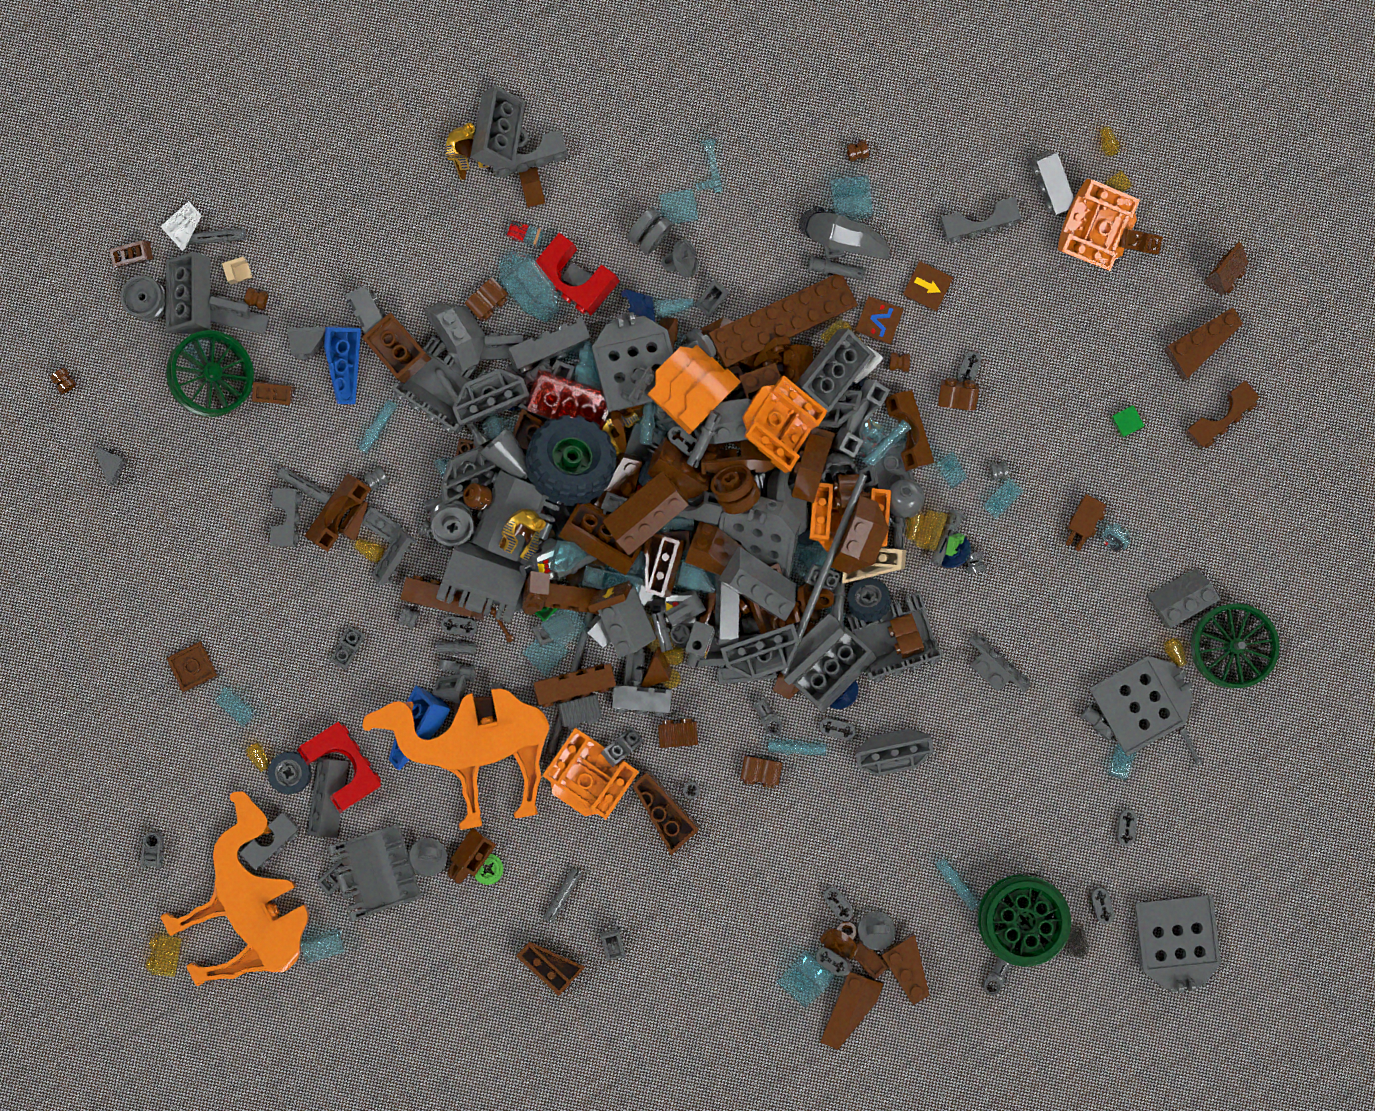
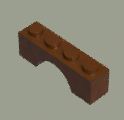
[1184,380,1260,449]
[884,390,935,471]
[305,473,371,552]

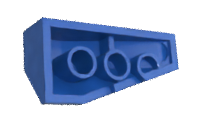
[324,325,361,404]
[388,685,451,770]

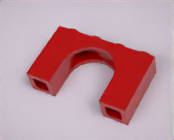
[530,233,620,316]
[297,721,382,814]

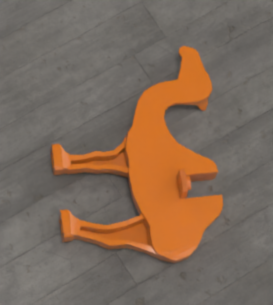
[362,688,549,830]
[160,792,309,986]

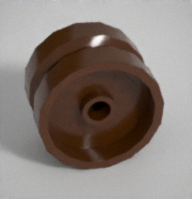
[711,465,761,514]

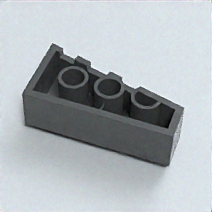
[507,316,591,374]

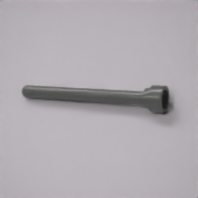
[436,369,490,447]

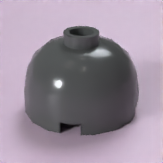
[820,452,858,484]
[889,479,925,518]

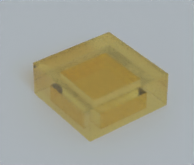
[1105,170,1133,192]

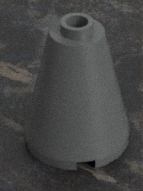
[480,426,528,480]

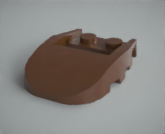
[701,440,776,474]

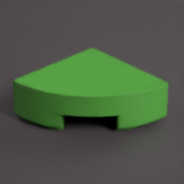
[946,533,965,556]

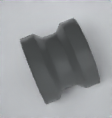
[990,461,1009,482]
[398,606,420,629]

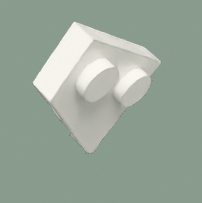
[160,201,202,251]

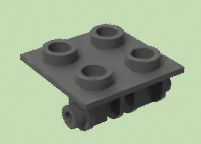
[624,423,667,463]

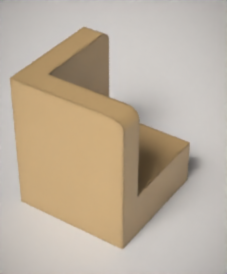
[222,257,252,285]

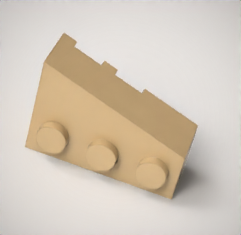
[842,548,906,584]

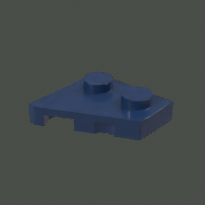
[621,289,655,322]

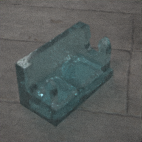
[215,687,257,727]
[301,928,345,964]

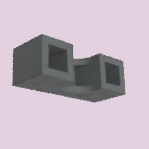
[270,488,302,548]
[240,812,301,870]

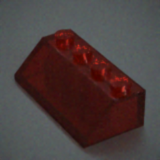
[527,369,608,430]

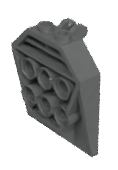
[592,312,673,412]
[719,496,801,580]
[1088,656,1193,756]
[1135,895,1221,993]

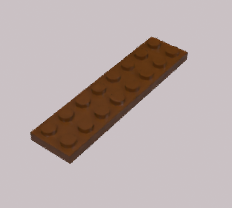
[708,274,858,368]

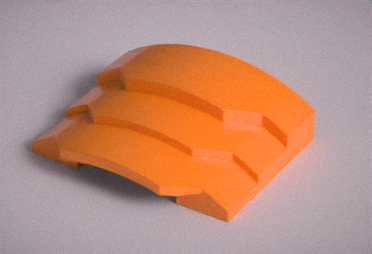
[1058,178,1140,271]
[647,345,741,435]
[742,376,828,473]
[809,483,891,552]
[542,727,639,820]

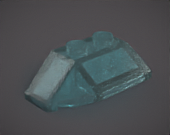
[499,251,559,322]

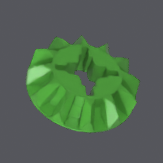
[475,854,503,885]

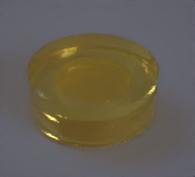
[662,669,681,689]

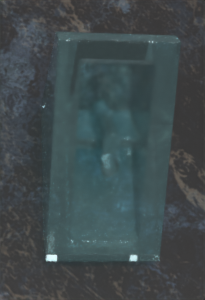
[934,452,967,489]
[550,540,586,572]

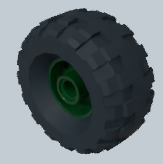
[525,415,616,506]

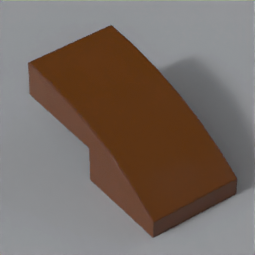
[1119,228,1163,255]
[611,410,626,453]

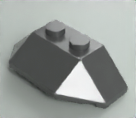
[424,302,486,372]
[452,369,530,426]
[819,390,863,428]
[694,398,752,444]
[441,446,504,504]
[721,624,800,680]
[855,729,934,776]

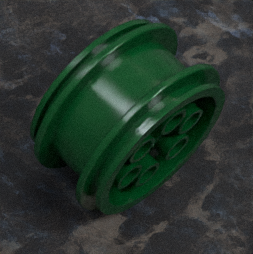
[977,874,1071,967]

